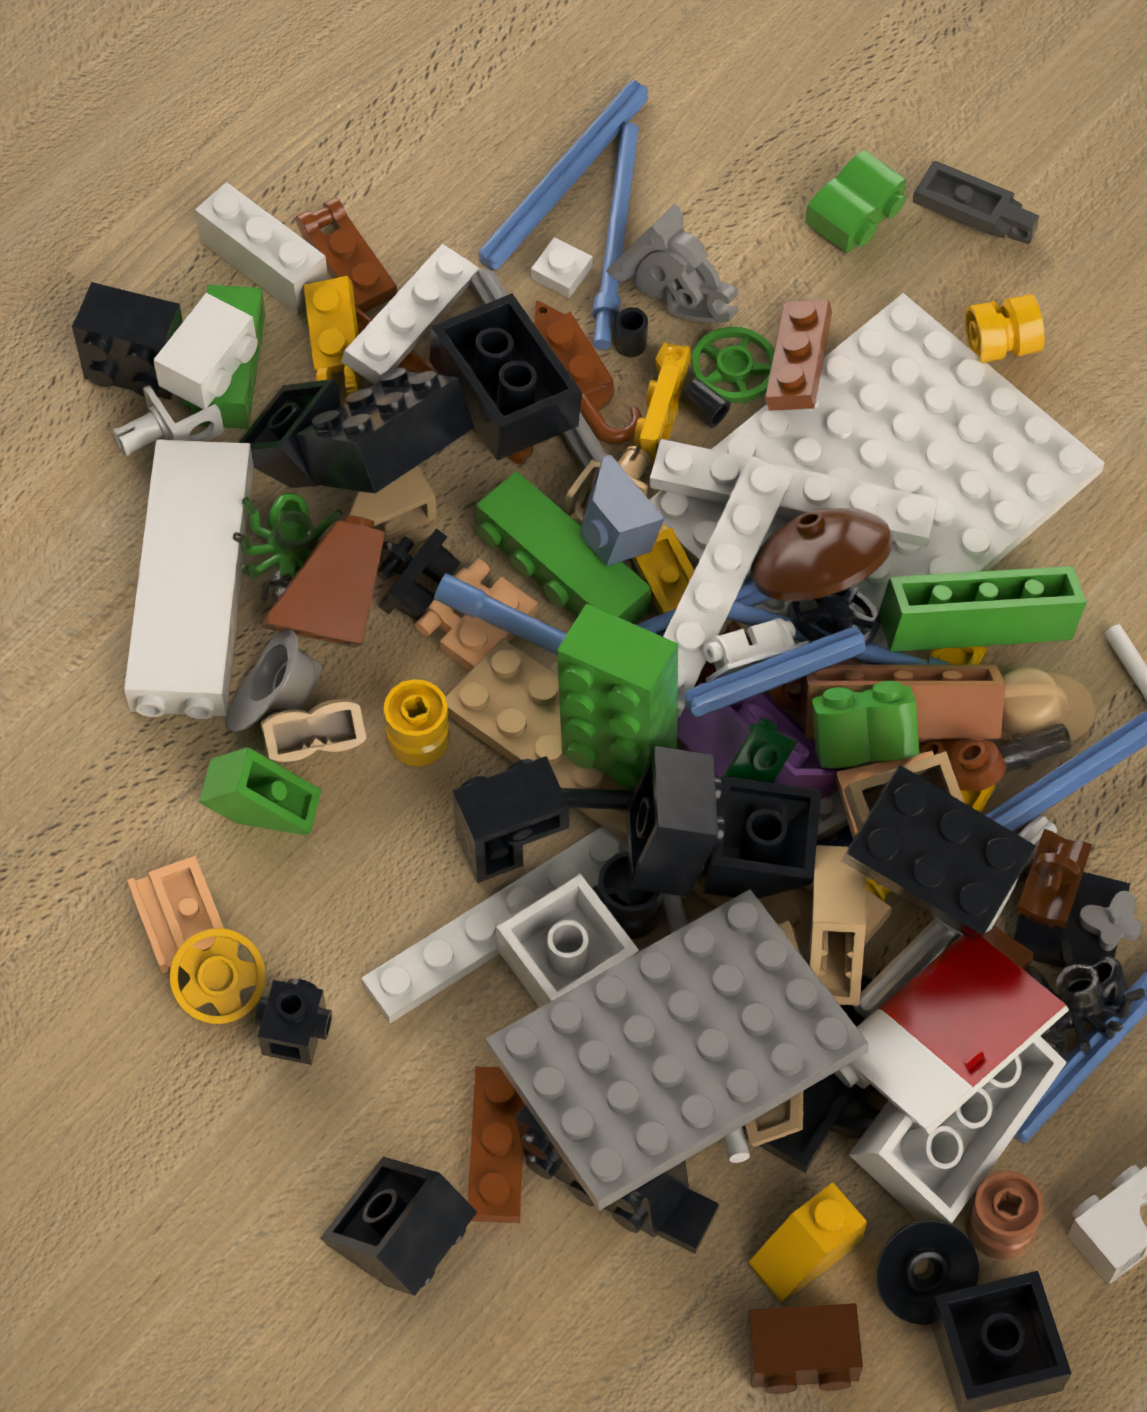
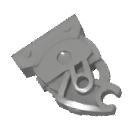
[605,204,738,323]

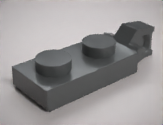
[913,161,1039,244]

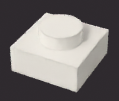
[531,237,593,298]

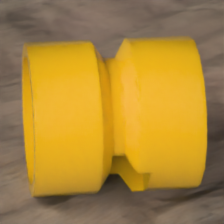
[965,294,1045,363]
[383,679,450,767]

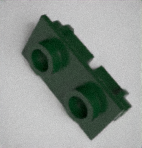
[724,718,798,783]

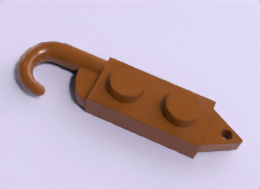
[534,301,642,444]

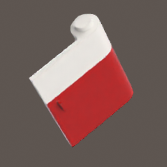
[834,934,1069,1135]

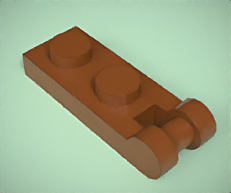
[296,197,397,313]

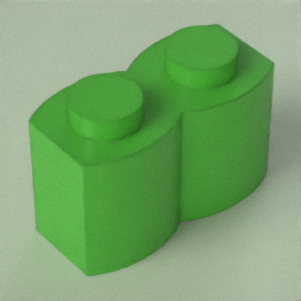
[805,150,906,253]
[811,681,920,768]

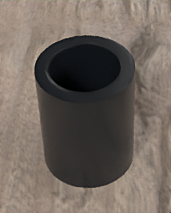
[615,307,648,357]
[678,378,731,428]

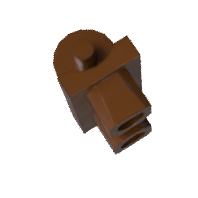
[1016,829,1092,928]

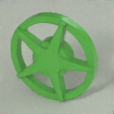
[692,327,775,404]

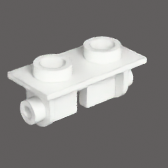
[704,618,809,682]

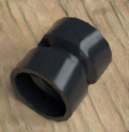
[598,851,663,939]

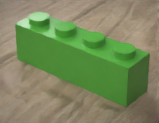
[476,470,652,624]
[879,566,1087,652]

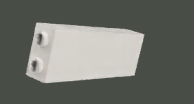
[124,439,254,719]

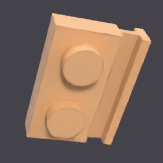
[127,855,224,974]

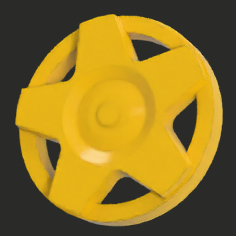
[169,928,266,1024]

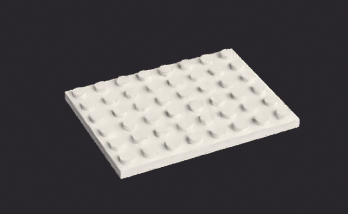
[649,293,1105,665]

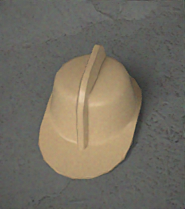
[1001,666,1096,744]

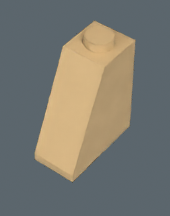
[809,845,866,1006]

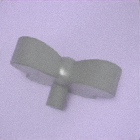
[1078,891,1142,951]

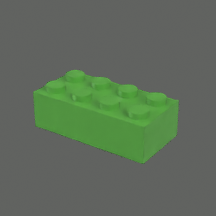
[557,603,678,789]

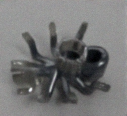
[1027,941,1145,1059]

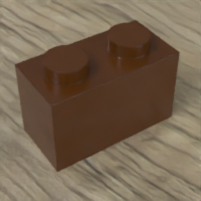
[746,1303,863,1394]

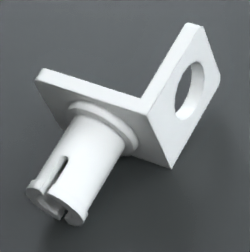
[112,385,224,456]

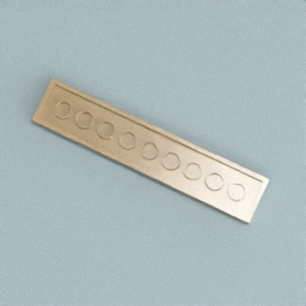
[445,638,891,965]

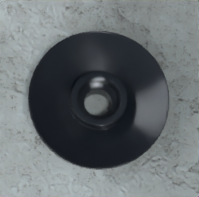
[875,1219,979,1325]

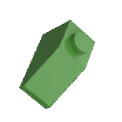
[199,747,321,835]

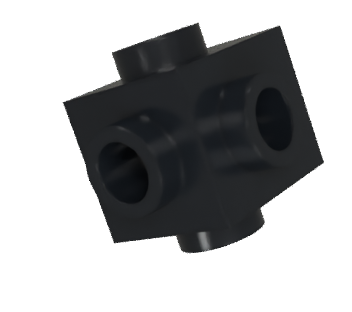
[255,979,332,1065]

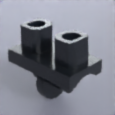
[377,528,460,620]

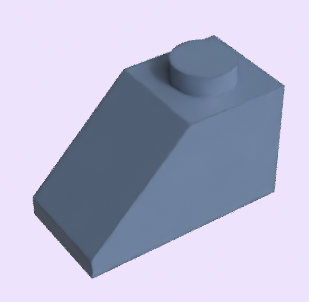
[580,454,665,566]

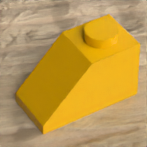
[748,1182,867,1305]

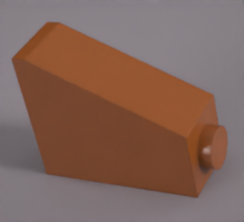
[262,515,385,648]

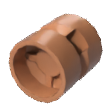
[967,1170,1045,1260]

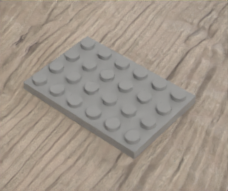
[486,889,868,1211]

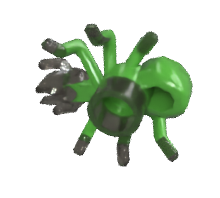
[232,493,343,602]

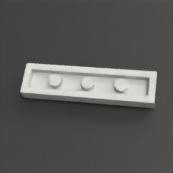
[341,244,479,384]

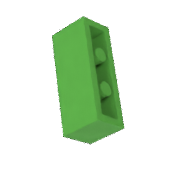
[183,284,266,429]

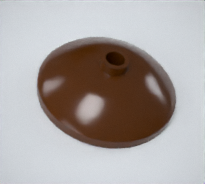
[751,508,893,601]

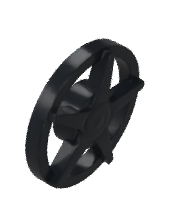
[790,586,880,646]

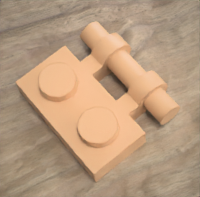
[414,559,538,671]

